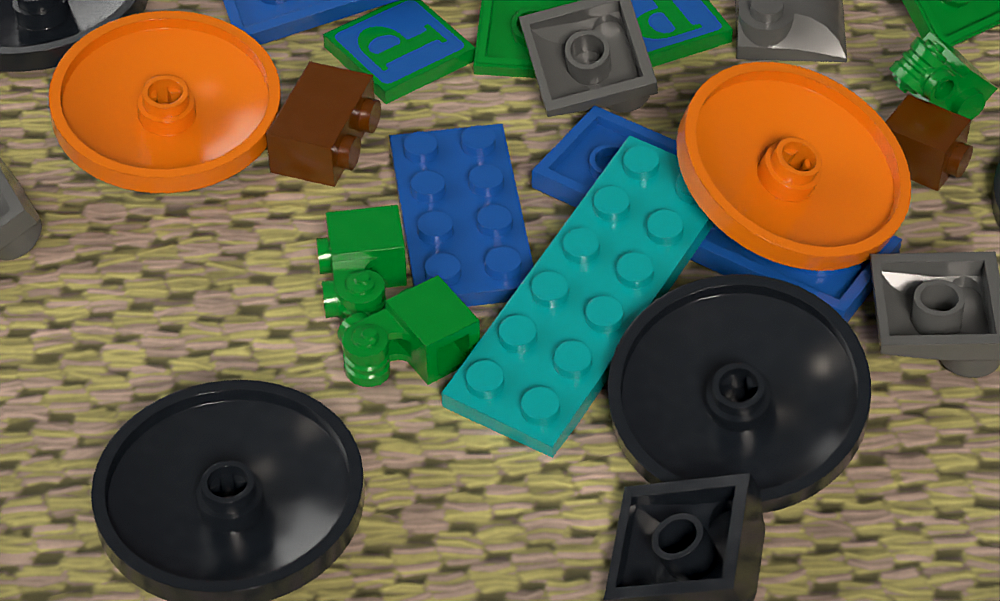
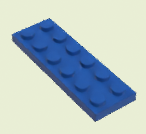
[532,105,902,323]

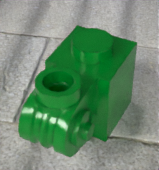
[889,32,998,120]
[316,205,407,323]
[337,275,480,387]

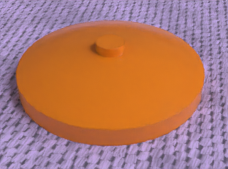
[49,11,281,193]
[676,62,911,271]

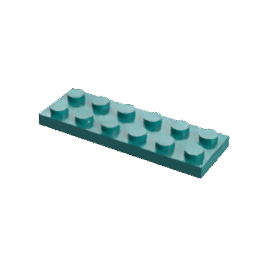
[441,135,714,458]

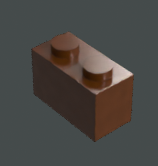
[266,61,381,187]

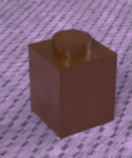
[885,94,973,191]

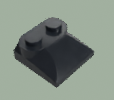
[604,473,765,601]

